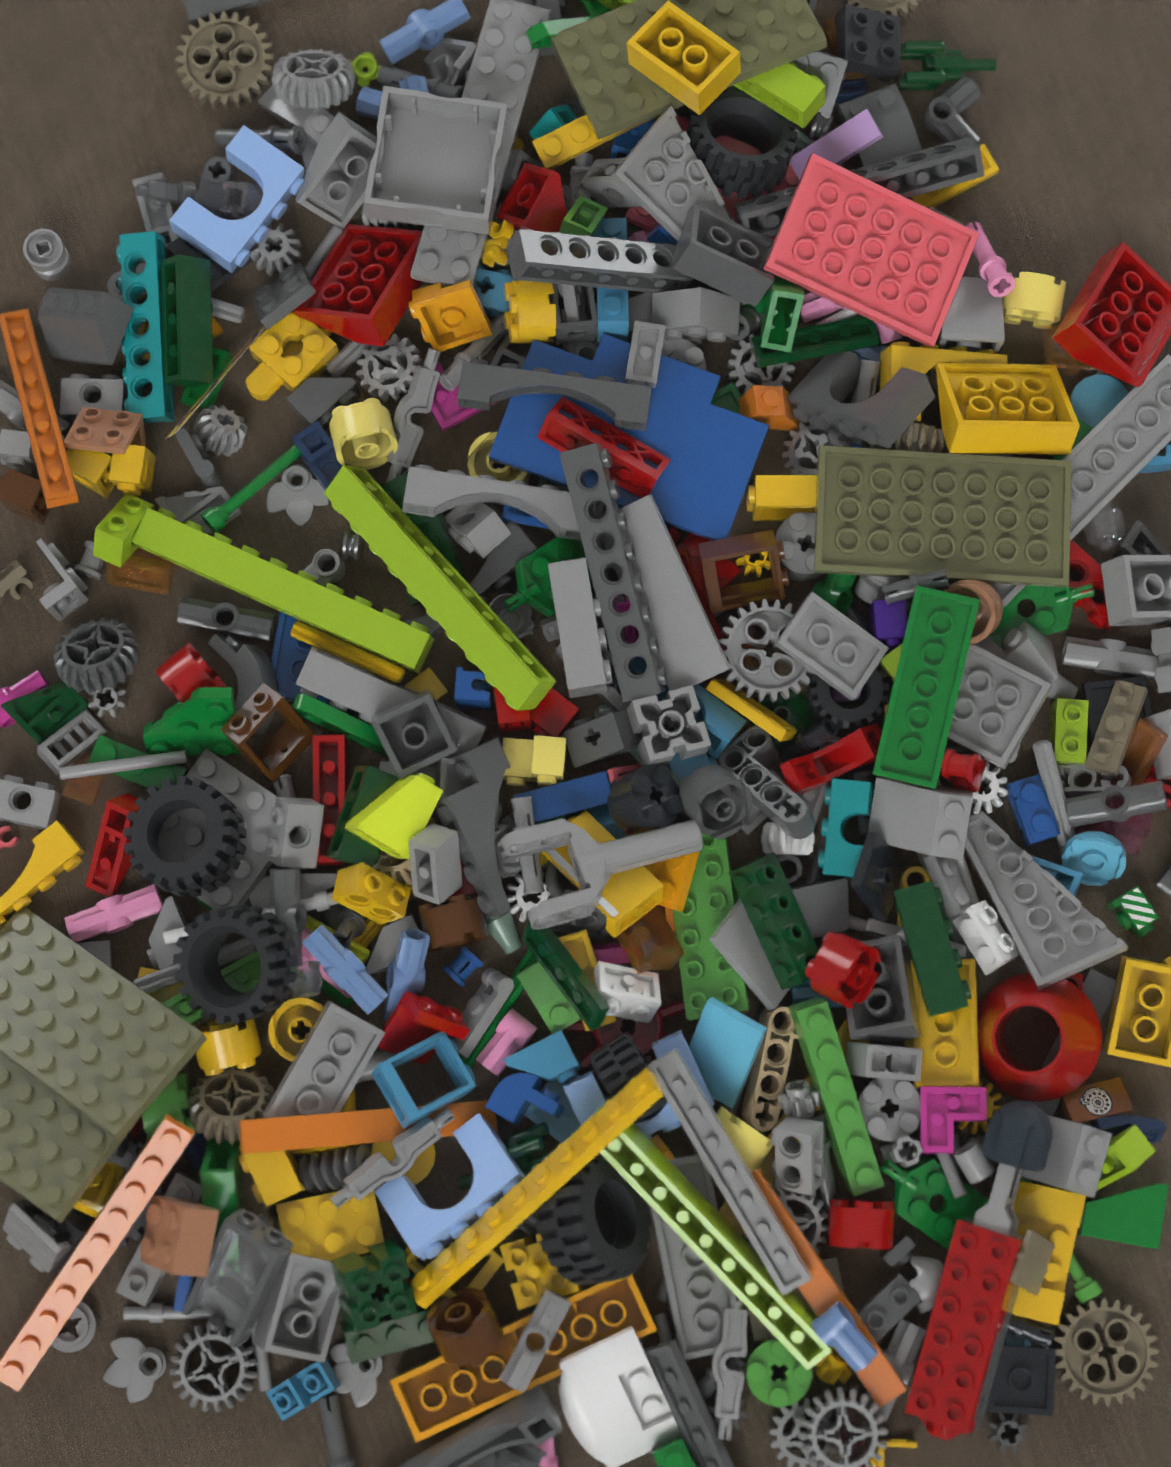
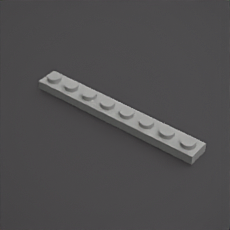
[647,1048,812,1295]

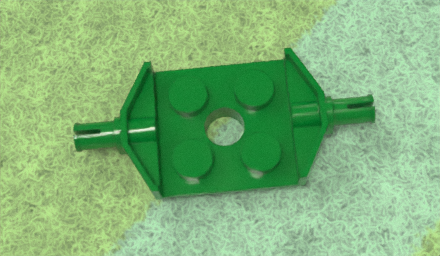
[503,537,605,617]
[989,583,1095,648]
[880,1156,989,1250]

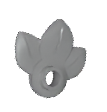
[267,464,329,526]
[103,1337,167,1403]
[330,1342,384,1407]

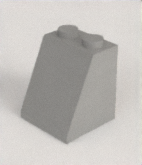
[935,274,1005,354]
[1021,1115,1112,1198]

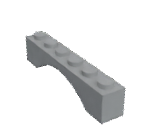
[402,465,596,541]

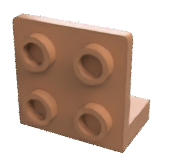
[64,407,146,454]

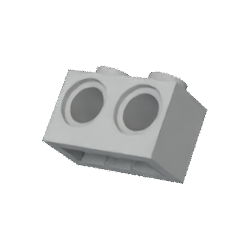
[846,1042,923,1081]
[771,1116,824,1195]

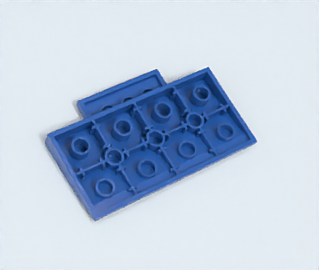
[489,333,769,541]

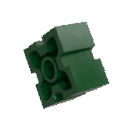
[331,1239,417,1334]

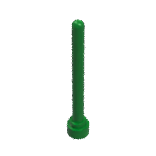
[200,445,301,533]

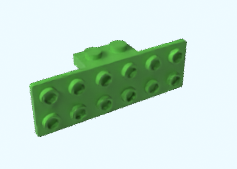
[673,832,749,1021]

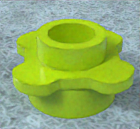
[350,52,381,87]

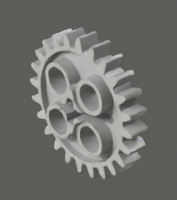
[719,599,814,703]

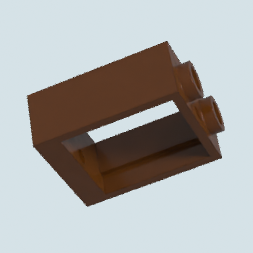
[698,529,789,613]
[220,683,314,783]

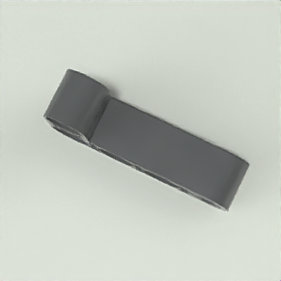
[719,725,815,839]

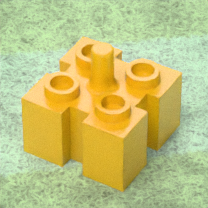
[499,1233,587,1310]

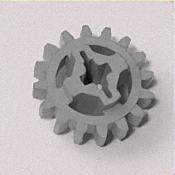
[356,334,424,402]
[727,334,795,393]
[782,422,850,475]
[768,1397,840,1467]

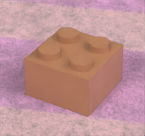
[140,1195,219,1277]

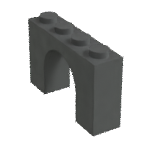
[787,351,935,448]

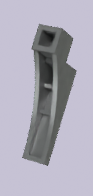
[437,738,511,918]

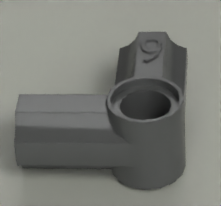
[922,76,982,144]

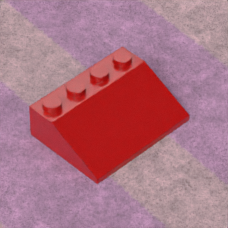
[293,224,423,346]
[1052,242,1171,387]

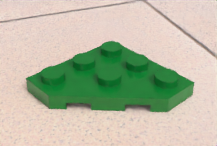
[143,687,241,756]

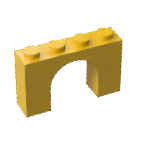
[880,342,1007,423]

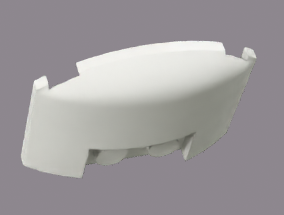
[558,1326,683,1467]

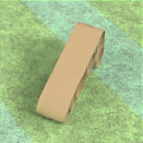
[742,1005,798,1132]

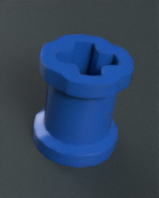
[442,945,484,988]

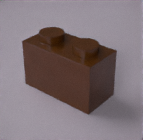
[0,468,50,525]

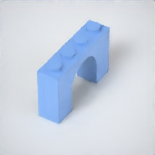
[170,125,305,273]
[563,1030,715,1154]
[374,1113,525,1261]

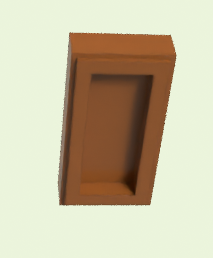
[1117,718,1169,786]

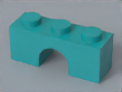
[818,779,874,878]

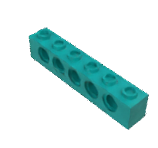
[116,231,175,424]

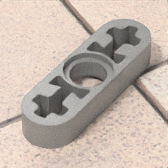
[1038,764,1131,797]

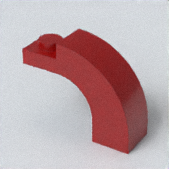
[780,723,882,794]

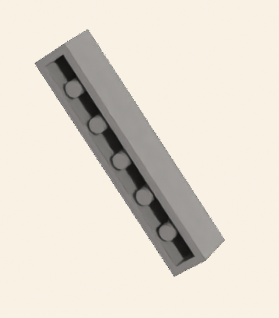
[296,646,486,758]

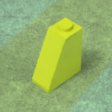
[345,773,443,859]

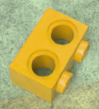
[109,445,156,497]
[332,862,411,925]

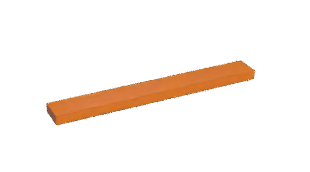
[0,308,79,509]
[239,1100,498,1154]
[751,1168,907,1408]

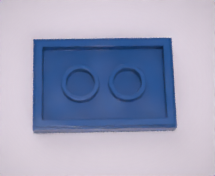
[271,612,340,704]

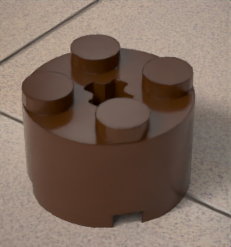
[418,894,490,952]
[427,1288,504,1367]

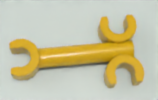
[482,220,514,267]

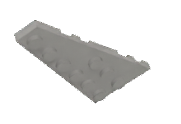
[611,105,748,305]

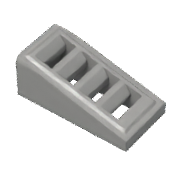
[37,709,107,776]

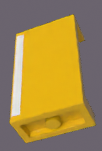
[539,810,664,938]

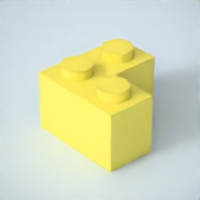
[502,735,567,788]

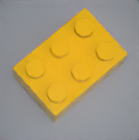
[626,0,741,115]
[1103,956,1171,1067]
[276,1190,384,1261]

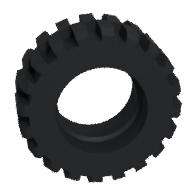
[535,1154,652,1286]

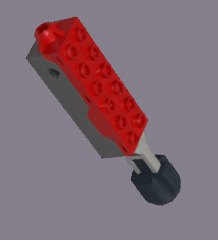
[905,1100,1052,1440]

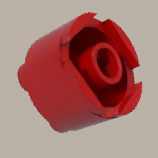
[155,642,227,703]
[806,932,880,1008]
[828,1199,895,1249]

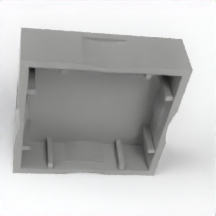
[363,86,508,235]

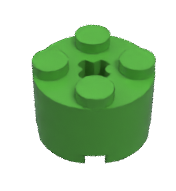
[142,1072,197,1140]
[744,1337,813,1408]

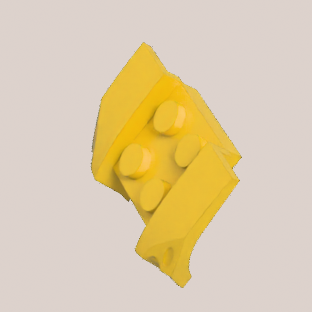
[1012,1182,1086,1325]

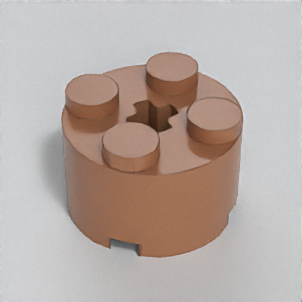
[943,579,1003,645]

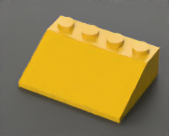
[936,363,1080,455]

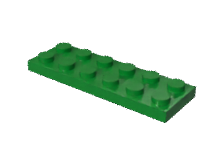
[872,585,980,789]

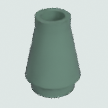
[485,911,523,955]

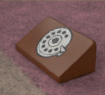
[1060,1077,1133,1123]

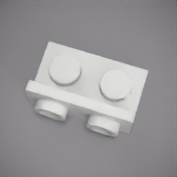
[952,900,1020,976]
[594,961,661,1023]

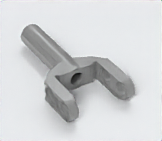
[501,819,703,929]

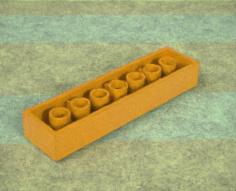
[390,1274,657,1442]

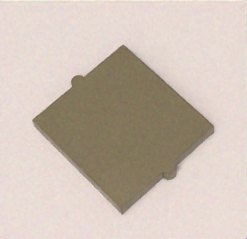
[1010,1229,1055,1296]

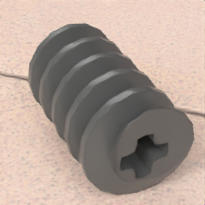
[298,1144,371,1194]

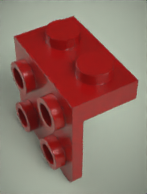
[378,991,470,1064]

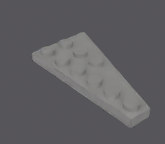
[965,811,1128,990]

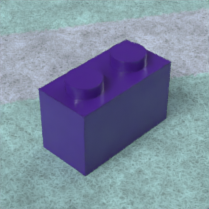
[867,600,907,654]

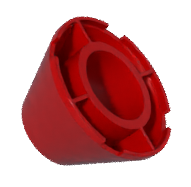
[978,973,1102,1102]

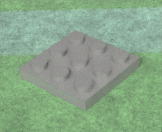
[947,644,1052,770]

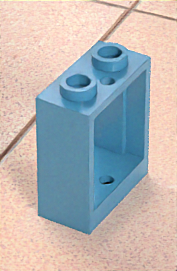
[371,1031,476,1129]

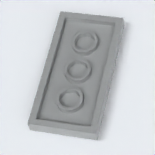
[262,1000,385,1118]

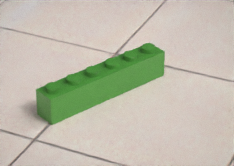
[788,996,884,1196]

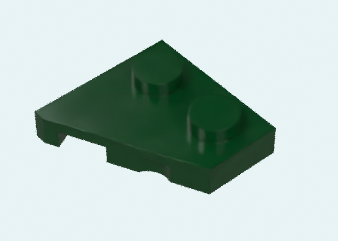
[1,682,88,745]

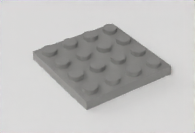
[158,750,297,910]

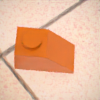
[738,385,800,431]

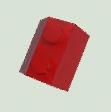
[495,163,567,232]

